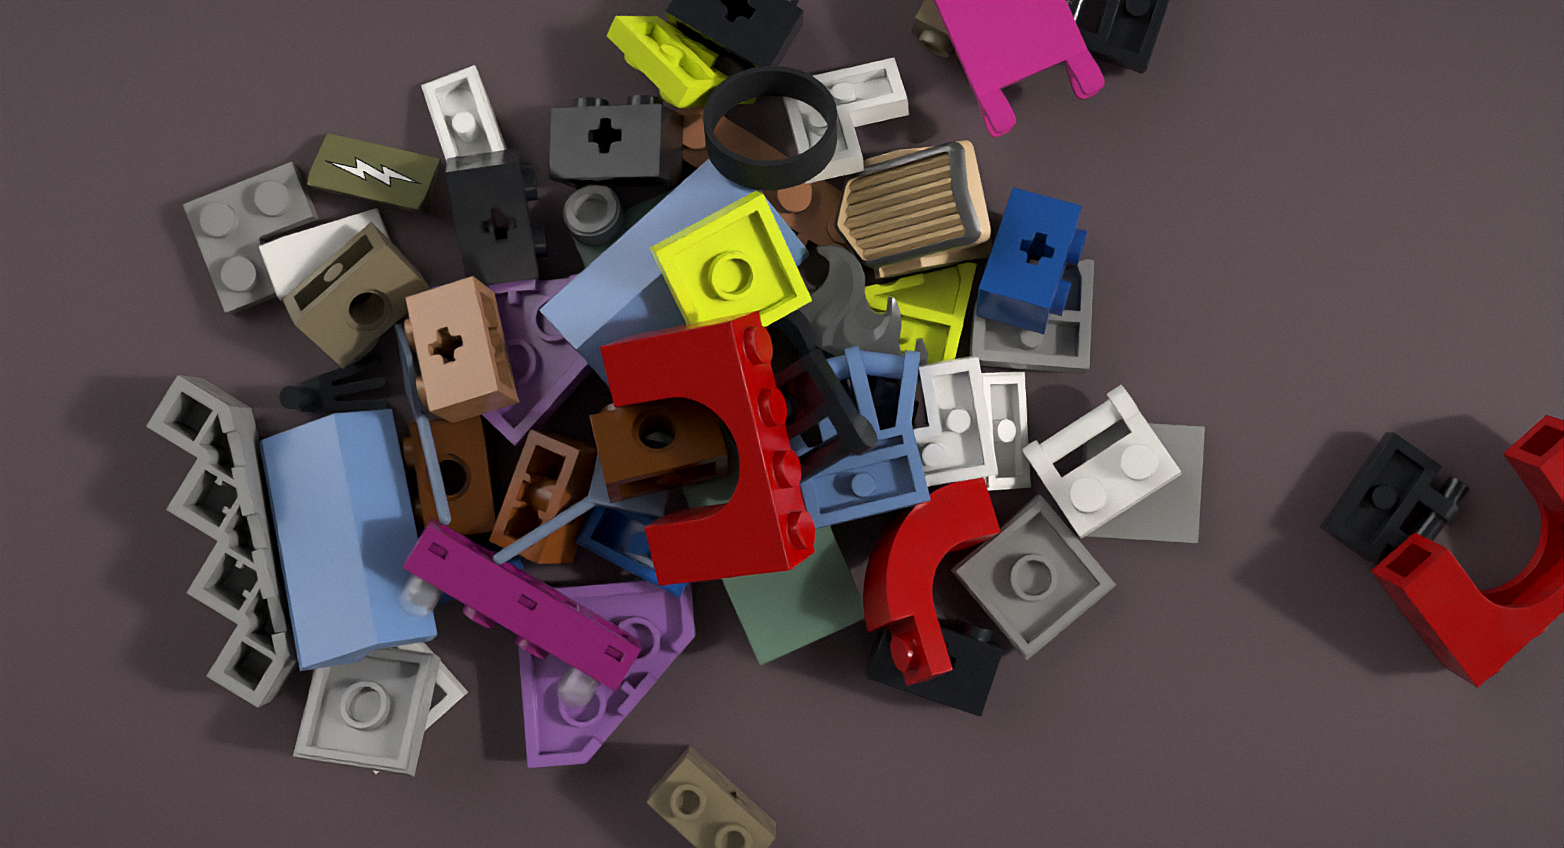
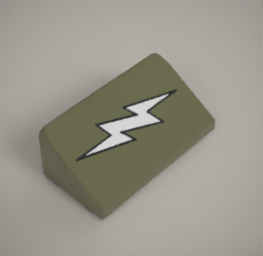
[306,133,441,216]

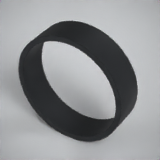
[703,66,837,190]

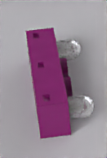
[399,517,641,708]

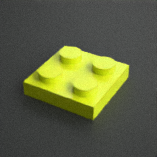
[649,190,812,327]

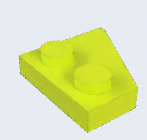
[606,16,756,109]
[865,262,977,364]

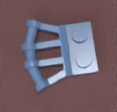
[789,345,931,529]

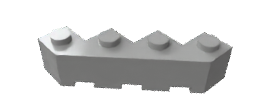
[146,375,299,708]

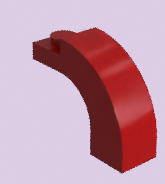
[863,477,1001,686]

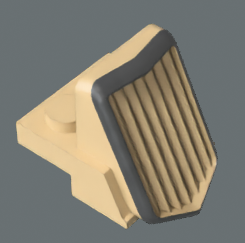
[834,140,993,279]

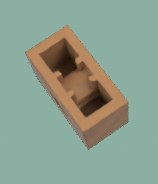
[404,276,519,423]

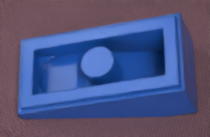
[575,505,687,598]

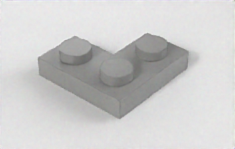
[183,162,319,315]

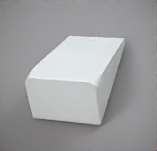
[421,65,508,162]
[259,208,391,301]

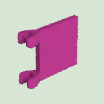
[933,0,1105,138]

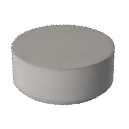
[563,184,625,246]

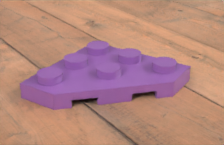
[394,274,593,449]
[517,579,696,768]

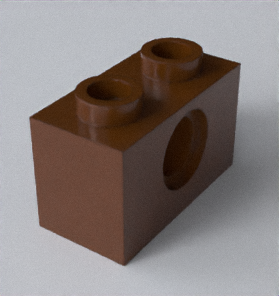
[589,397,728,504]
[403,414,503,535]

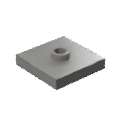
[1082,421,1205,543]
[949,495,1116,661]
[293,647,441,777]

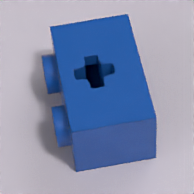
[976,187,1088,334]

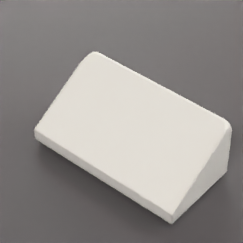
[981,372,1031,491]

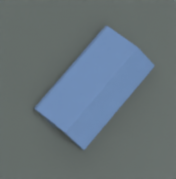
[540,159,810,404]
[260,409,437,671]

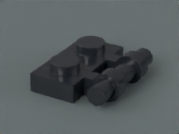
[1319,432,1470,562]

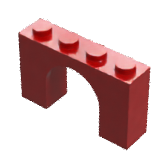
[600,310,815,586]
[1371,415,1564,688]

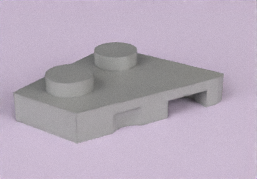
[969,259,1094,374]

